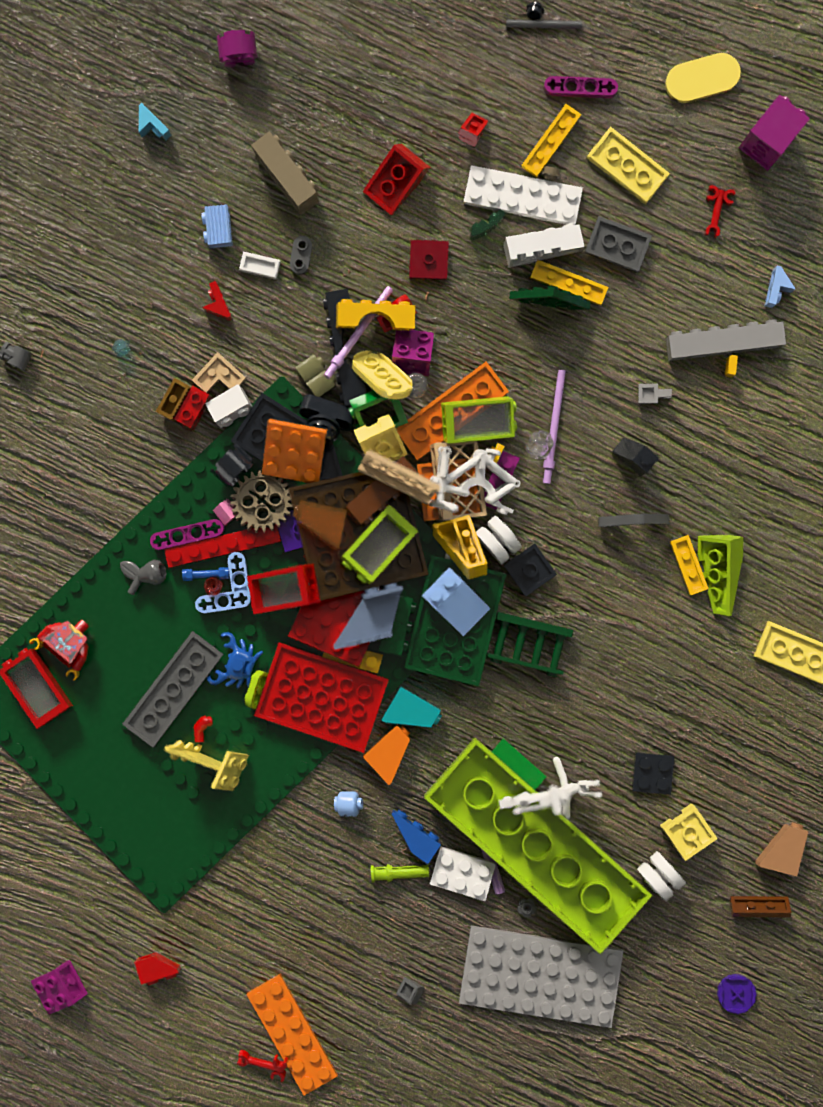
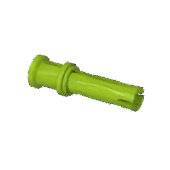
[371,864,429,883]

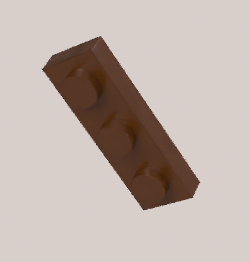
[729,896,791,917]

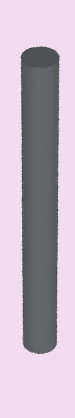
[506,19,582,29]

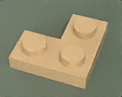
[192,352,246,393]

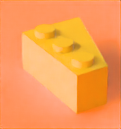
[432,515,487,580]

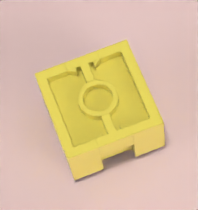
[354,414,408,461]
[660,804,717,861]

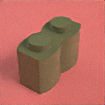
[295,354,337,398]

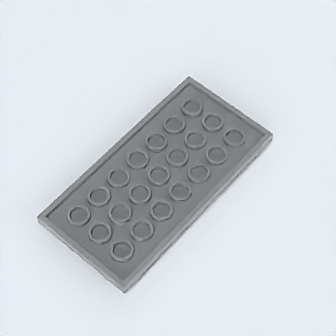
[459,925,623,1028]

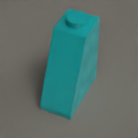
[381,686,442,727]

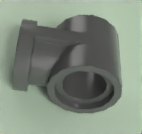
[0,342,33,371]

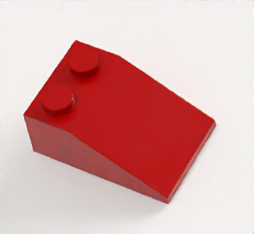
[363,144,431,215]

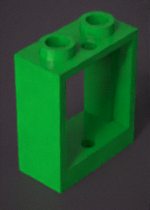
[349,390,408,429]

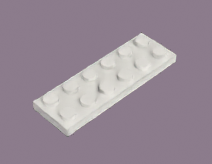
[463,165,583,225]

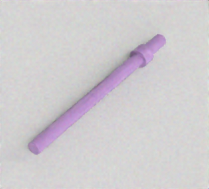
[324,286,393,379]
[543,370,566,484]

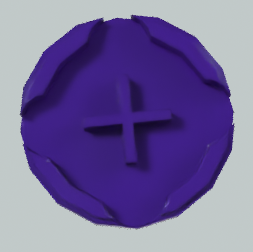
[717,974,757,1014]

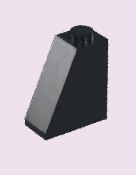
[612,437,659,477]

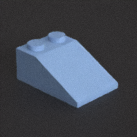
[422,568,490,636]

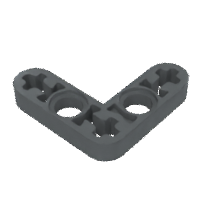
[598,514,670,527]

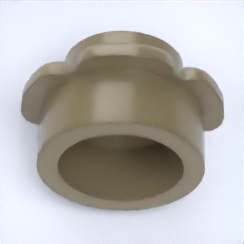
[542,166,560,181]

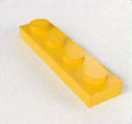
[521,104,581,178]
[530,259,608,306]

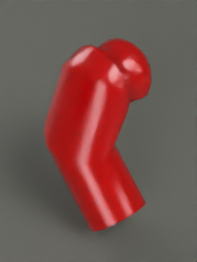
[194,716,213,742]

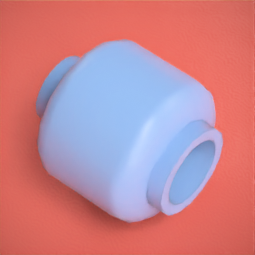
[334,791,363,817]

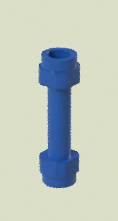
[182,567,230,581]

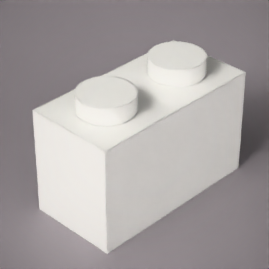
[205,384,253,427]

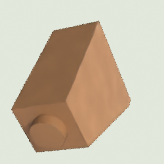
[755,822,809,876]

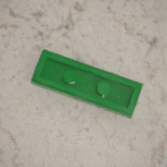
[491,738,547,790]

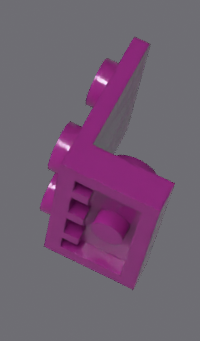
[392,330,434,376]
[31,960,88,1015]

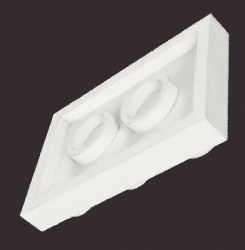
[430,846,496,901]

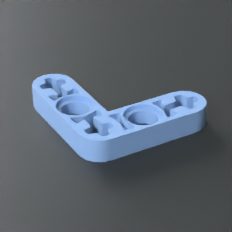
[195,552,251,613]

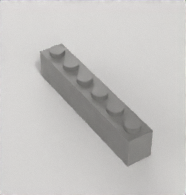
[666,319,786,361]

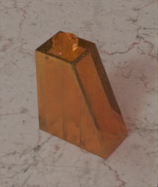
[293,500,347,551]

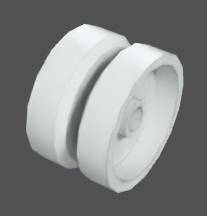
[476,516,522,565]
[637,851,686,902]

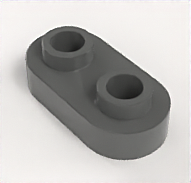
[290,236,312,275]

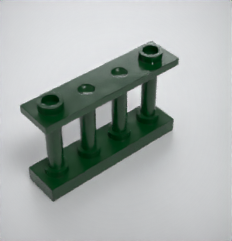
[487,612,573,677]

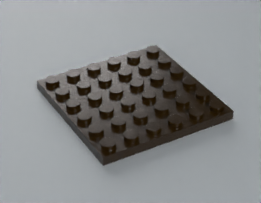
[288,472,429,601]

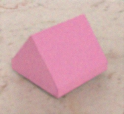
[213,499,239,525]

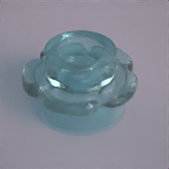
[112,339,131,357]

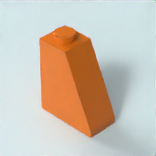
[363,724,410,785]

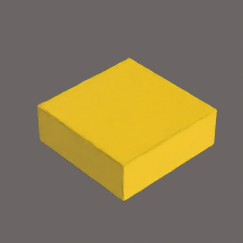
[725,355,738,377]

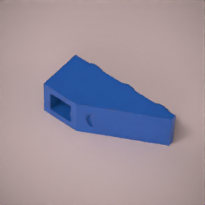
[392,809,441,864]

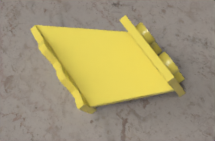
[165,741,249,791]

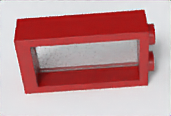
[247,564,320,614]
[0,648,73,729]

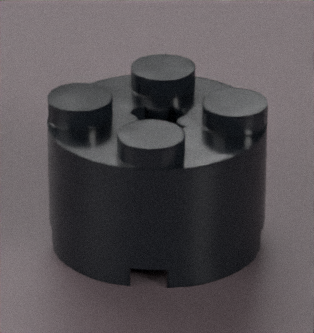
[210,443,254,487]

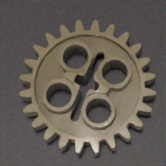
[230,470,293,533]

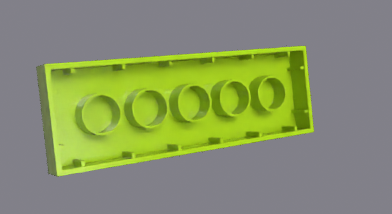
[424,737,652,954]

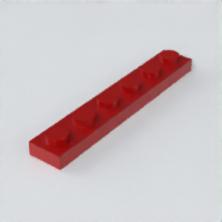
[164,525,282,568]

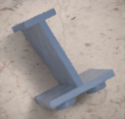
[334,583,403,649]

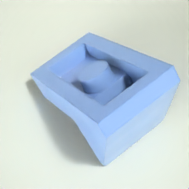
[765,266,795,308]

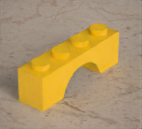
[336,299,415,331]

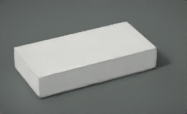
[239,252,281,280]

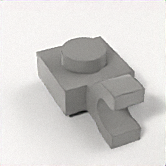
[638,384,672,404]

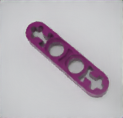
[544,76,618,98]
[150,519,225,550]

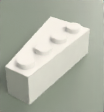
[504,223,584,268]

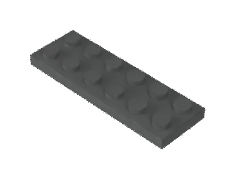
[122,631,224,747]

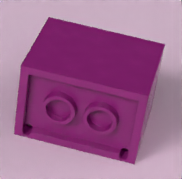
[738,94,810,171]

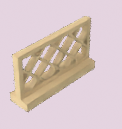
[430,441,487,521]
[358,450,441,505]

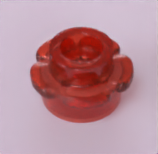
[204,577,223,595]

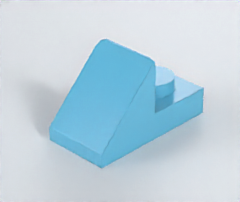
[139,103,171,140]

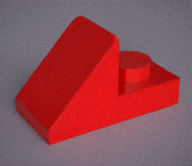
[458,113,488,147]
[202,281,233,321]

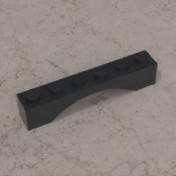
[323,289,366,407]

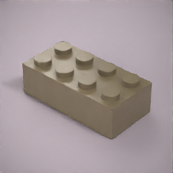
[251,131,319,215]

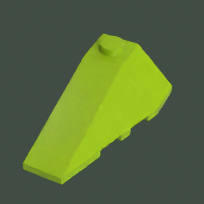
[698,535,743,616]

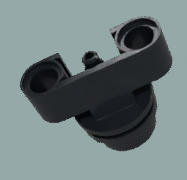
[299,394,355,450]

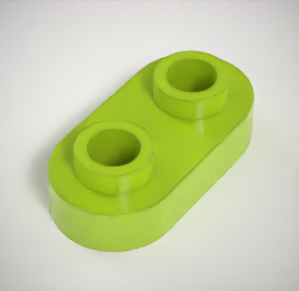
[245,670,268,709]

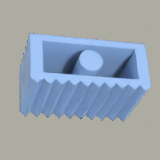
[202,204,233,248]

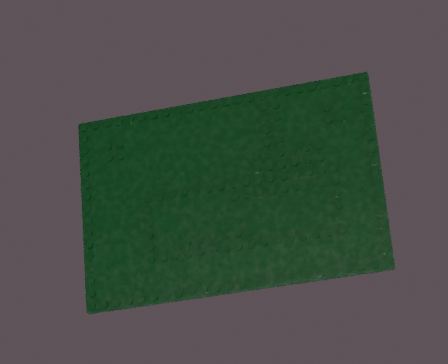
[0,376,446,913]

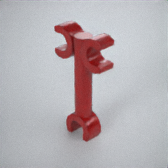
[704,185,736,238]
[237,1050,289,1082]

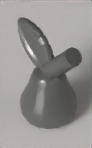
[120,560,166,595]

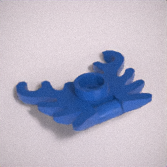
[207,632,263,688]

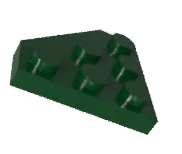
[509,286,591,310]

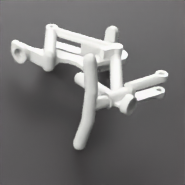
[429,446,521,515]
[498,757,602,820]

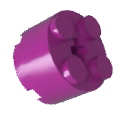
[217,30,258,67]

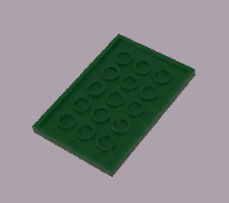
[404,555,506,686]

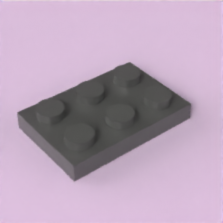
[585,216,652,273]

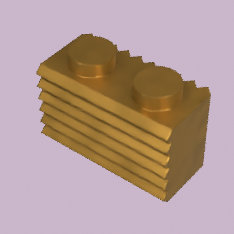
[156,378,191,422]

